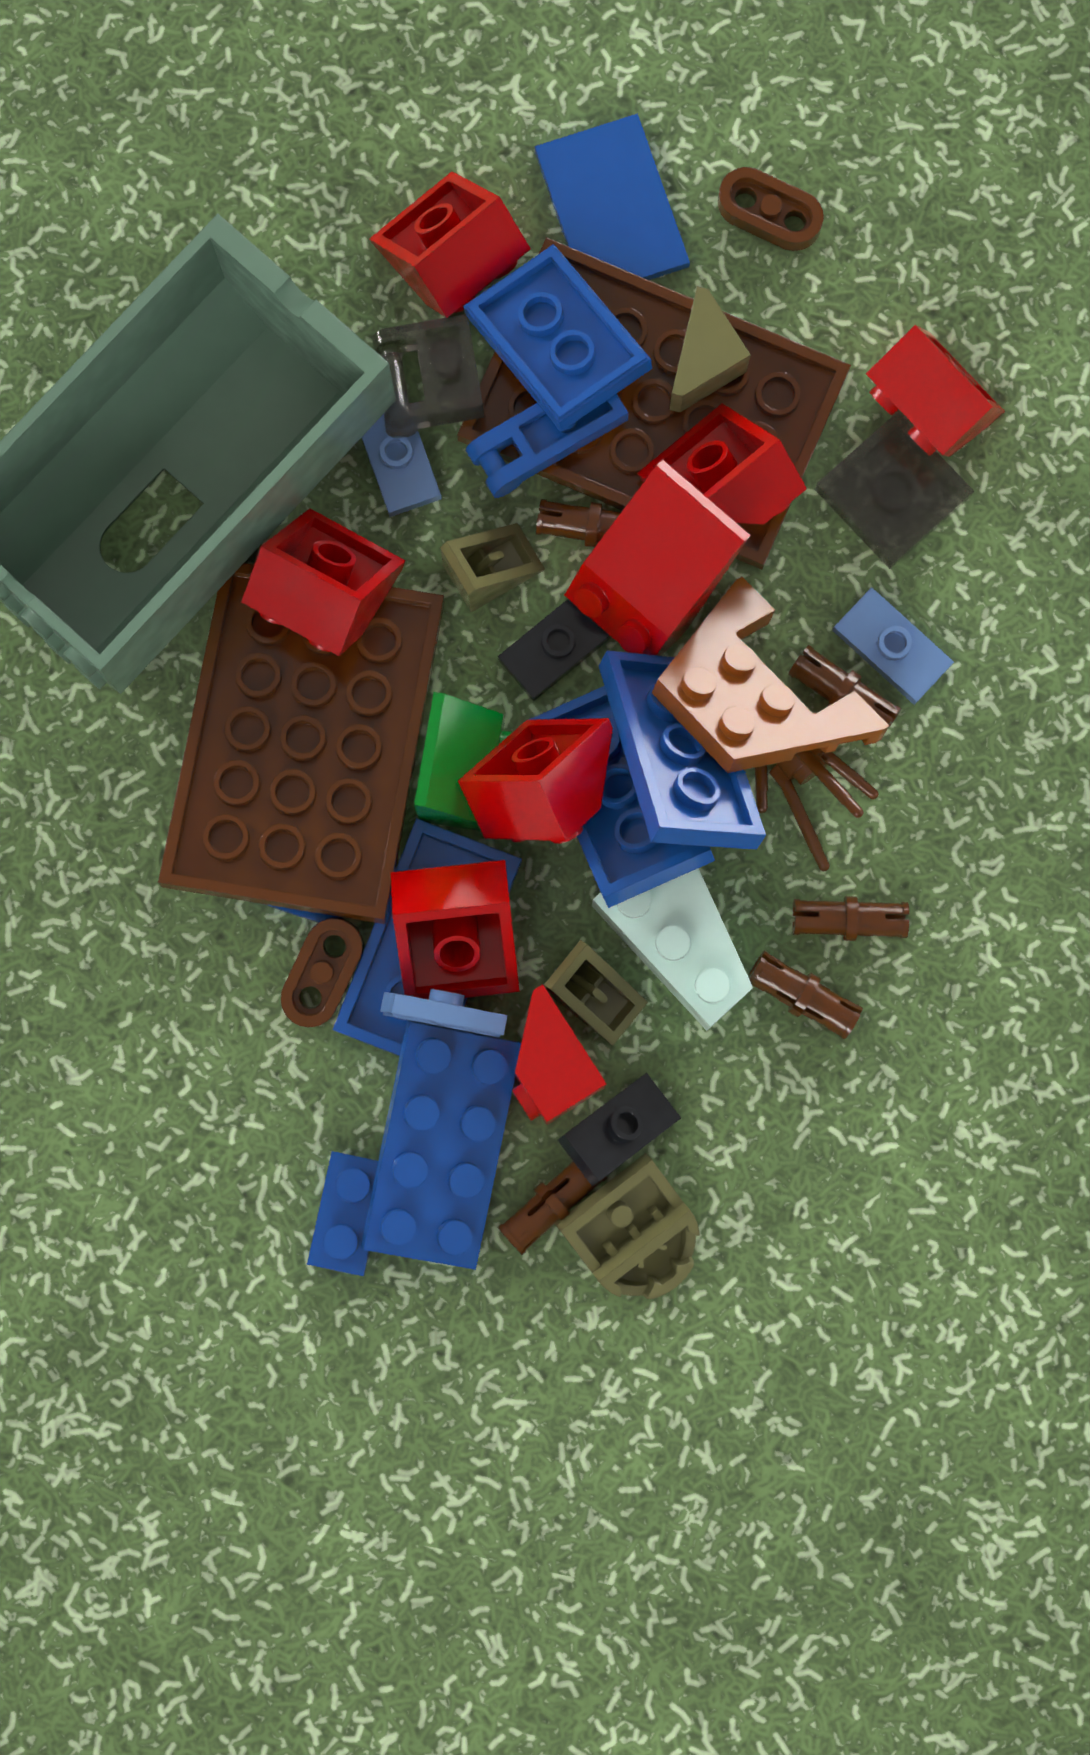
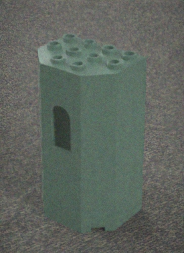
[0,214,396,694]

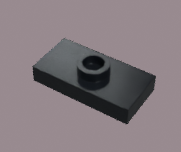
[498,599,612,702]
[558,1073,681,1186]

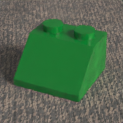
[414,692,512,831]

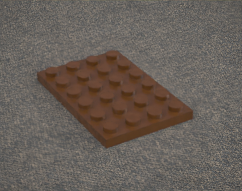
[457,237,851,570]
[158,563,445,924]

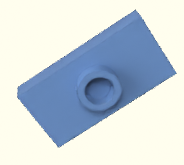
[361,394,442,517]
[832,587,954,705]
[380,989,508,1038]

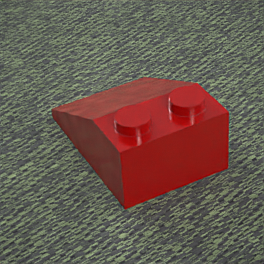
[564,460,751,656]

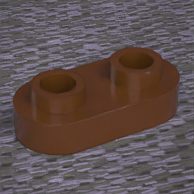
[718,167,824,251]
[281,917,364,1027]

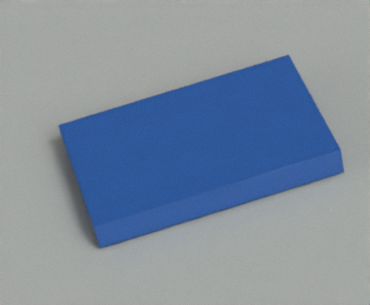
[535,113,690,280]
[463,244,653,432]

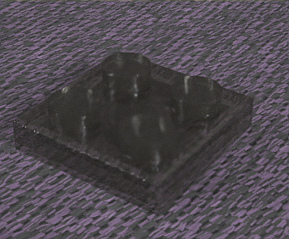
[815,411,974,569]

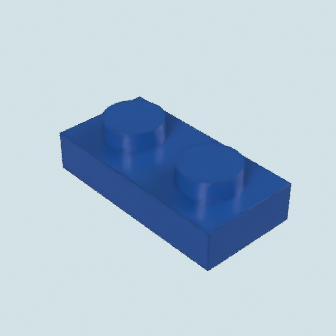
[307,1151,378,1276]

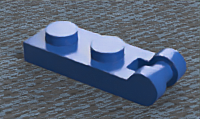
[465,394,628,498]

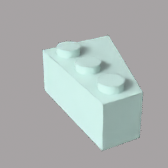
[592,868,753,1031]

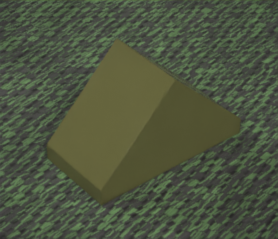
[669,286,751,412]
[440,523,545,612]
[544,940,648,1046]

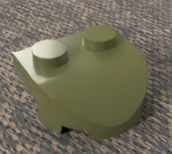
[555,1153,700,1299]

